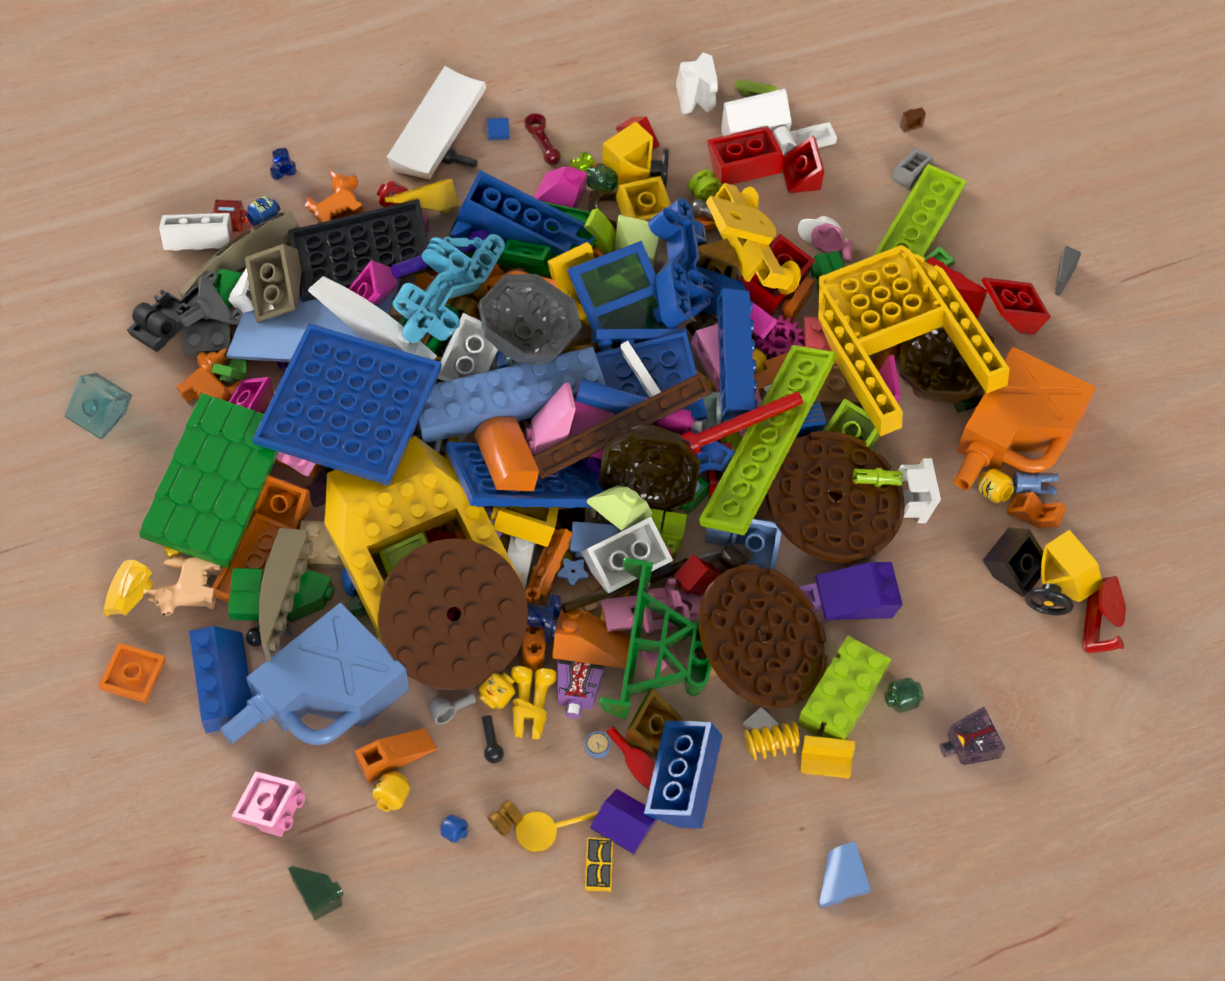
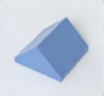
[730,518,781,570]

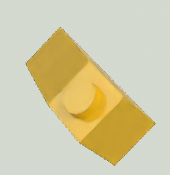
[385,179,459,214]

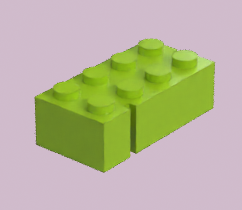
[797,636,892,740]

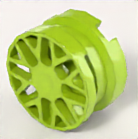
[687,169,722,202]

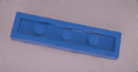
[591,329,687,346]

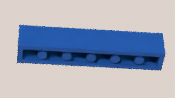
[717,288,758,420]

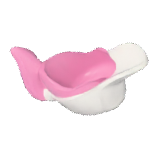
[798,216,854,262]

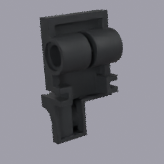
[127,285,199,352]

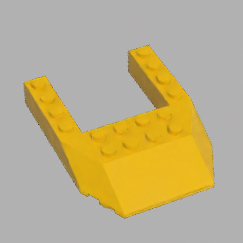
[819,245,1010,436]
[325,436,521,648]

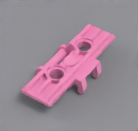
[601,578,703,633]

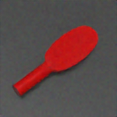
[606,726,655,790]

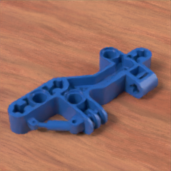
[648,198,716,328]

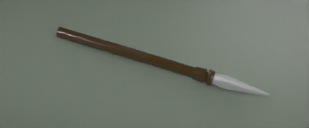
[561,550,722,613]

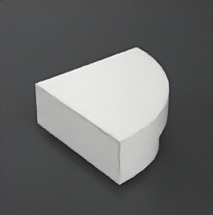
[743,707,779,732]

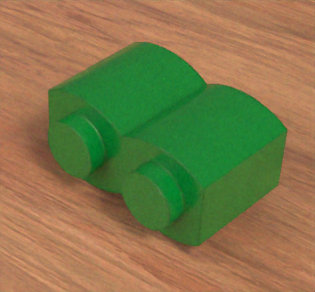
[228,568,264,621]

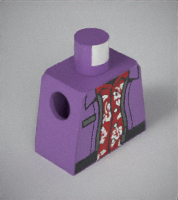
[557,659,605,719]

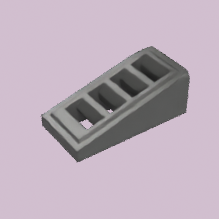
[1055,246,1081,296]

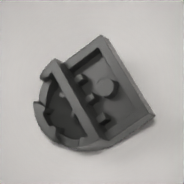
[183,319,232,357]

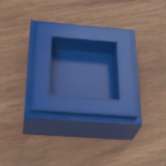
[487,118,510,140]

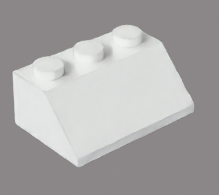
[721,89,791,136]
[437,313,498,383]
[581,517,673,593]

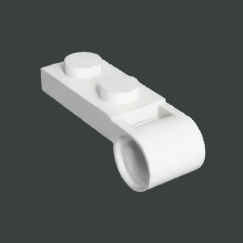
[772,122,837,155]

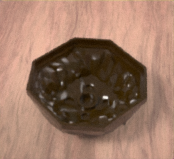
[900,327,994,403]
[599,424,701,513]

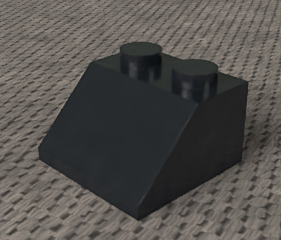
[983,527,1044,597]

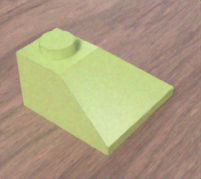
[614,215,661,269]
[586,485,652,531]

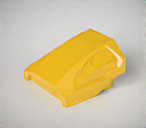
[102,560,153,617]

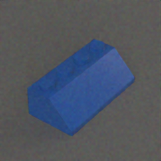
[189,626,252,733]
[644,721,722,829]

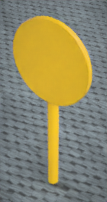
[516,811,599,852]

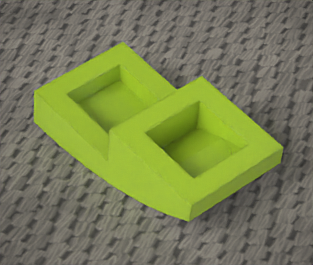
[584,208,616,254]

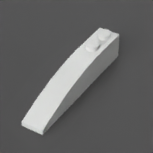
[308,276,437,360]

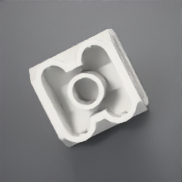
[676,52,718,114]

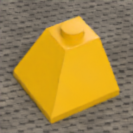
[616,176,671,221]

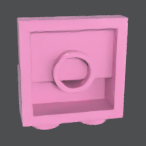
[232,771,305,837]

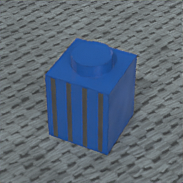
[796,402,826,437]

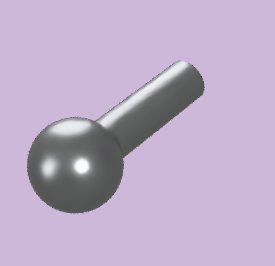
[691,199,715,220]

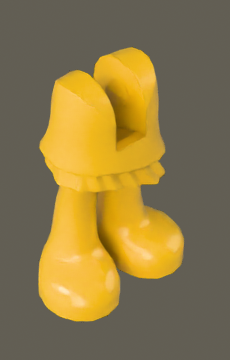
[510,666,558,740]

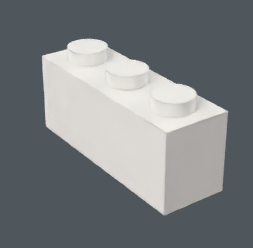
[159,213,233,251]

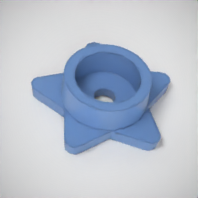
[557,558,589,587]

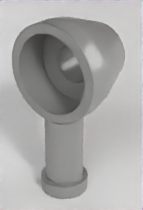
[429,692,476,725]

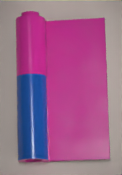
[568,379,694,460]

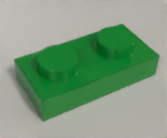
[501,238,551,268]

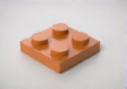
[98,643,166,704]

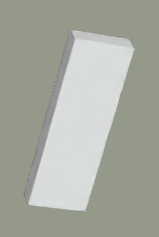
[620,341,661,397]

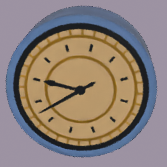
[585,732,610,758]

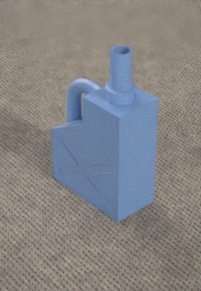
[220,602,409,745]

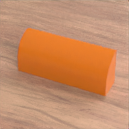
[474,416,539,491]

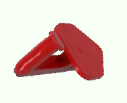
[1082,576,1126,654]

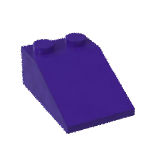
[815,562,903,620]

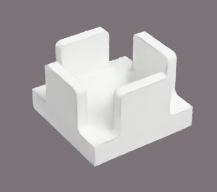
[898,458,941,523]

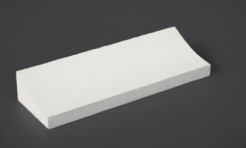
[387,66,487,179]

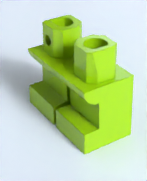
[651,509,687,559]

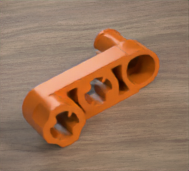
[522,588,545,672]

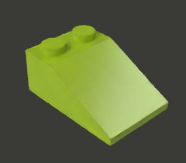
[824,398,881,450]

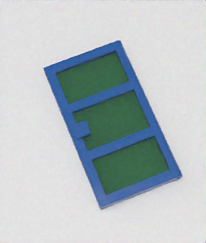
[567,241,697,371]

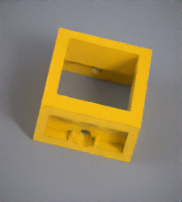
[490,506,559,547]

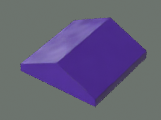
[590,789,657,854]

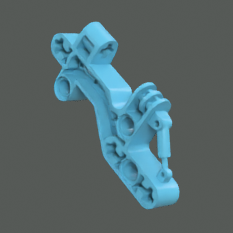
[393,234,505,343]

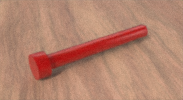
[681,391,803,454]

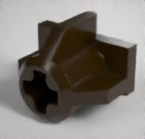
[717,543,754,574]

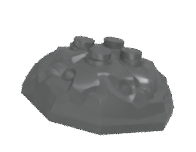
[478,274,582,365]

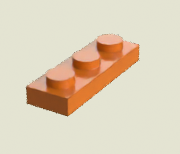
[525,529,573,597]

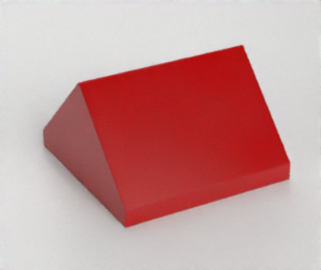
[782,135,825,193]

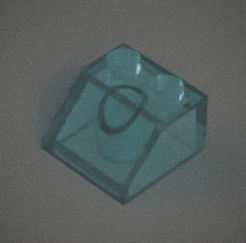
[64,373,132,439]

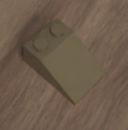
[245,244,301,323]

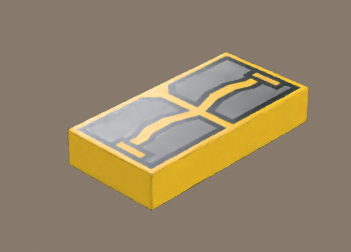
[585,838,613,892]

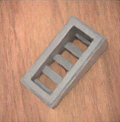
[892,148,934,189]

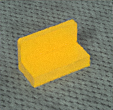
[800,735,855,779]

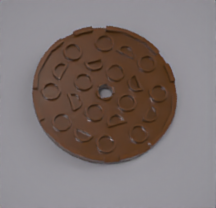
[765,431,905,563]
[377,539,528,690]
[698,564,828,709]

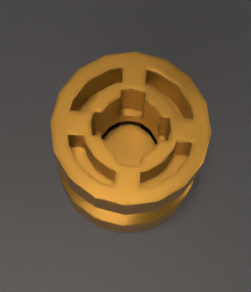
[487,799,523,836]

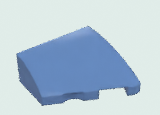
[819,841,871,908]

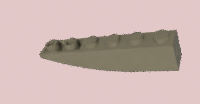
[179,210,299,297]
[259,528,313,661]

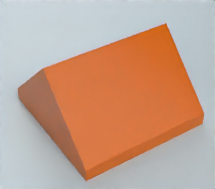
[252,474,312,530]

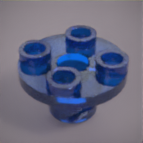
[527,592,562,642]

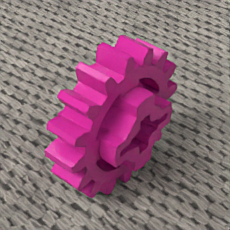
[754,315,804,360]

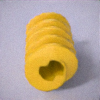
[744,721,800,761]

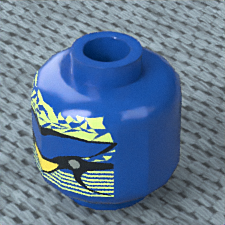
[246,196,281,227]

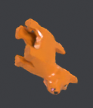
[305,170,365,223]
[176,348,244,403]

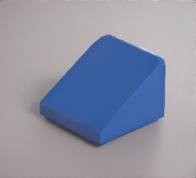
[450,221,474,239]

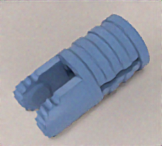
[1013,472,1059,494]

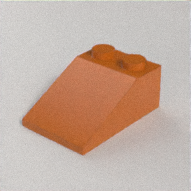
[552,607,630,669]

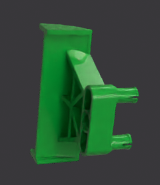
[599,558,711,720]

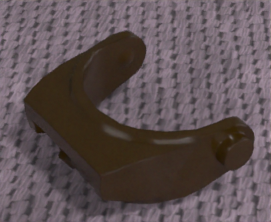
[588,190,617,229]

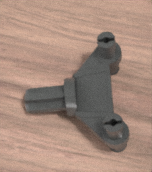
[179,270,243,327]

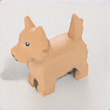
[147,556,223,616]

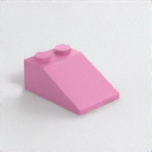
[524,383,576,456]

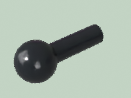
[442,148,478,168]
[482,715,504,764]

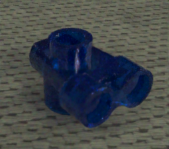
[270,147,297,180]

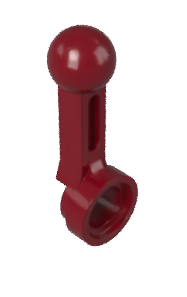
[525,113,561,165]

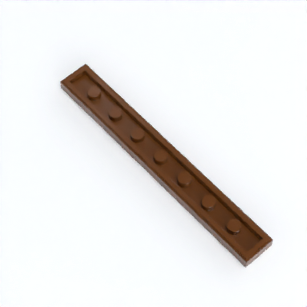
[533,372,712,480]

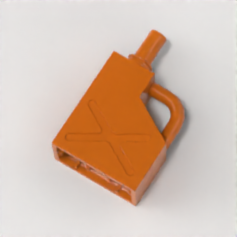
[953,346,1097,490]

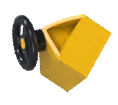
[602,122,669,189]
[1025,530,1103,616]

